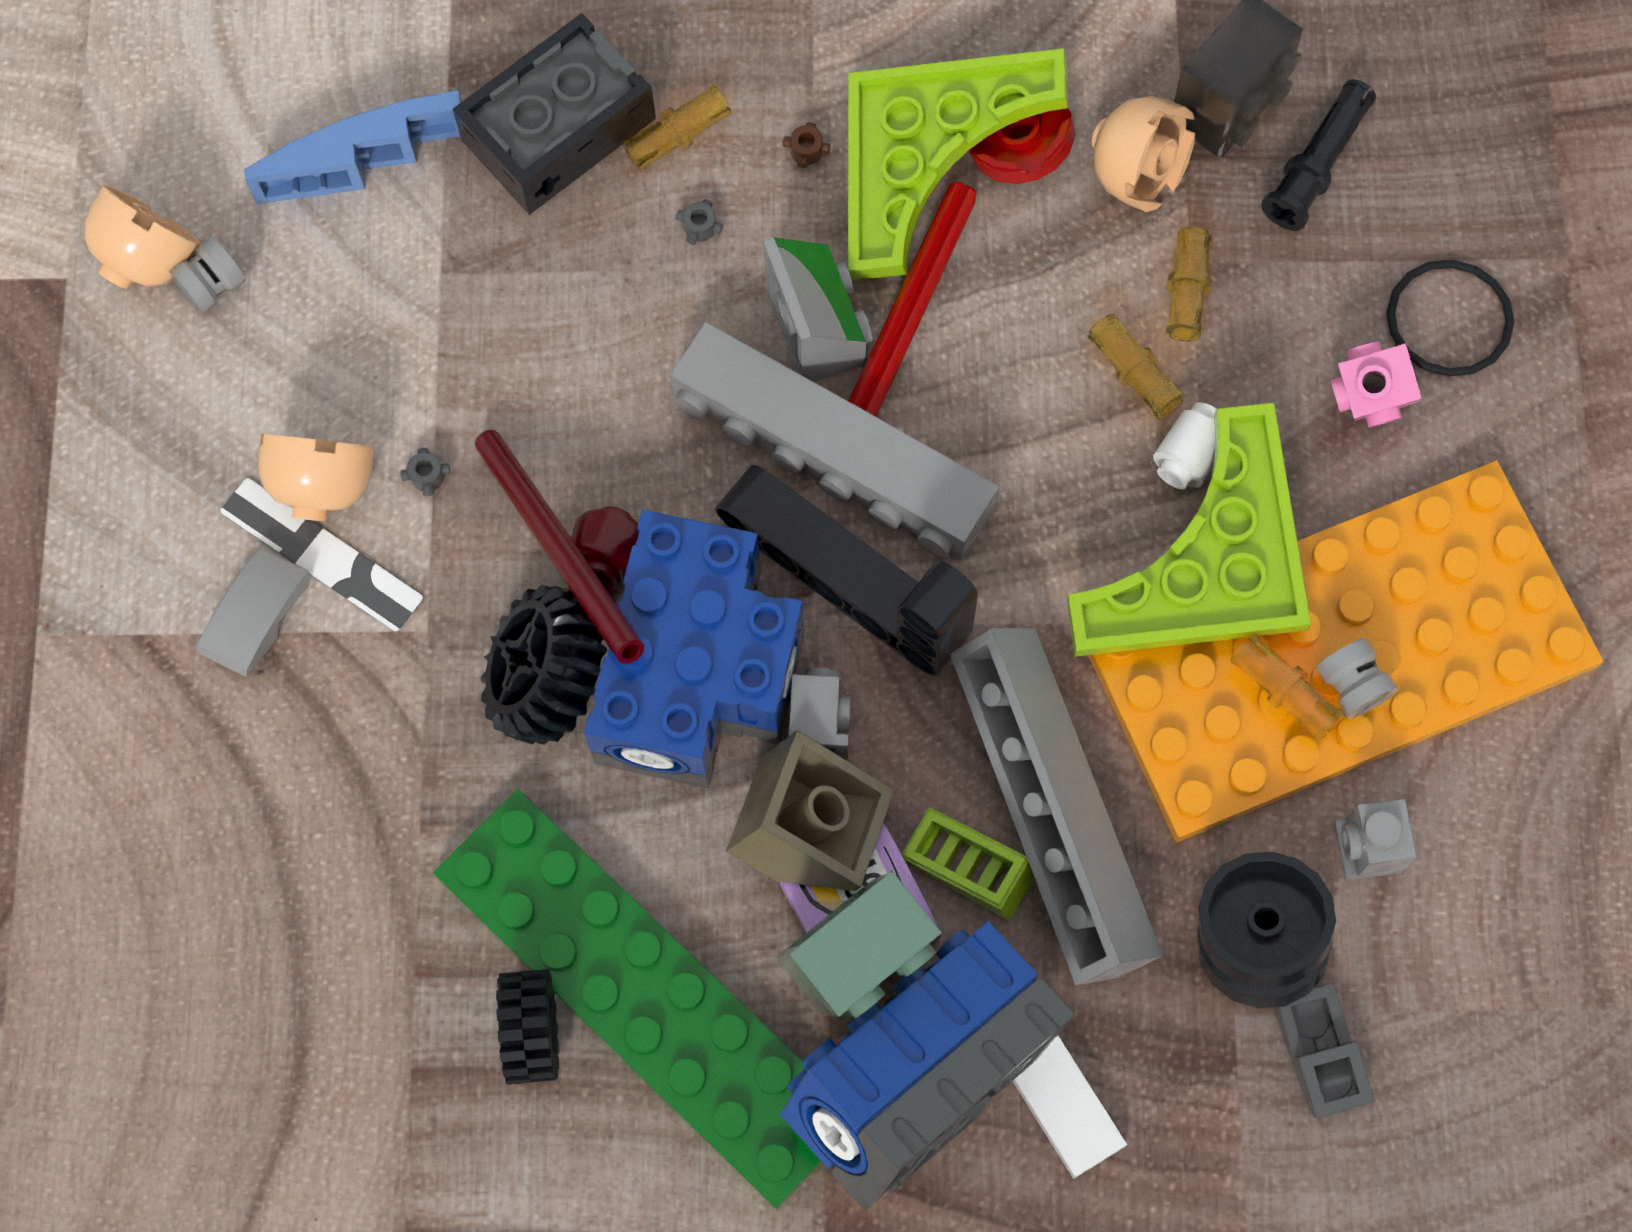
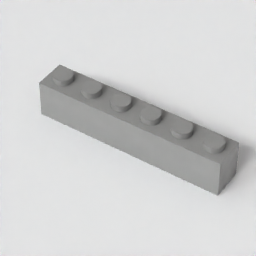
[669,322,999,561]
[950,628,1163,986]

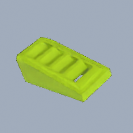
[901,807,1035,921]

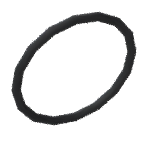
[1387,260,1514,376]

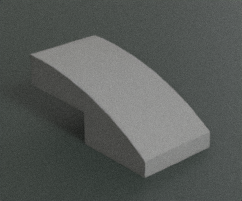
[196,547,309,677]

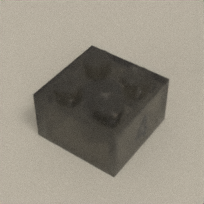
[1174,0,1303,159]

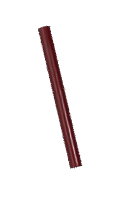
[475,430,645,664]

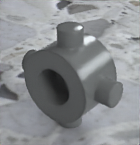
[676,199,723,245]
[400,448,451,496]

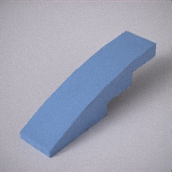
[244,90,462,204]

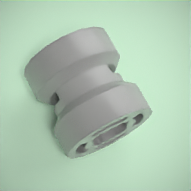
[169,236,246,314]
[1316,638,1399,720]

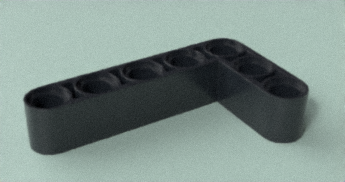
[715,465,978,676]

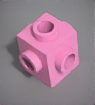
[1330,341,1422,428]

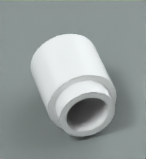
[1153,402,1217,490]

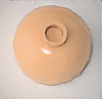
[1092,96,1195,212]
[84,185,201,289]
[258,433,374,521]

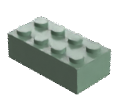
[776,871,942,1018]

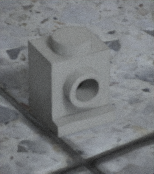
[789,668,851,761]
[1333,799,1417,881]

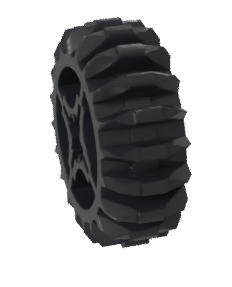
[481,584,607,745]

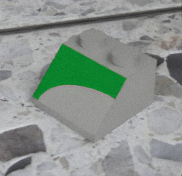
[763,237,873,382]

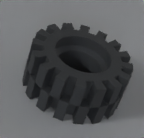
[496,969,559,1085]

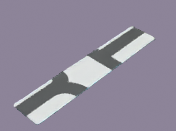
[221,478,423,631]

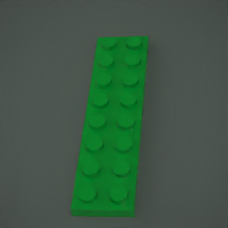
[433,789,822,1211]

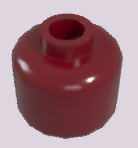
[571,506,638,594]

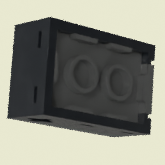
[453,13,656,215]

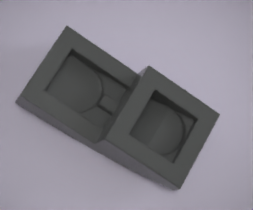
[1274,983,1375,1118]

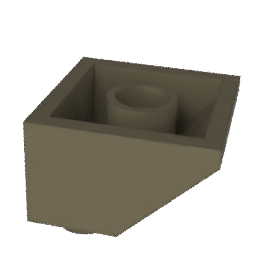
[726,730,894,891]

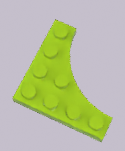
[848,48,1069,280]
[1066,402,1311,657]

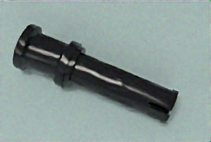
[1261,79,1376,231]

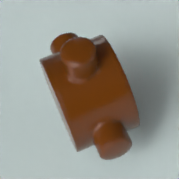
[783,122,830,168]

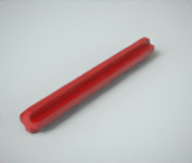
[848,181,976,417]

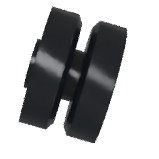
[1197,852,1336,1008]

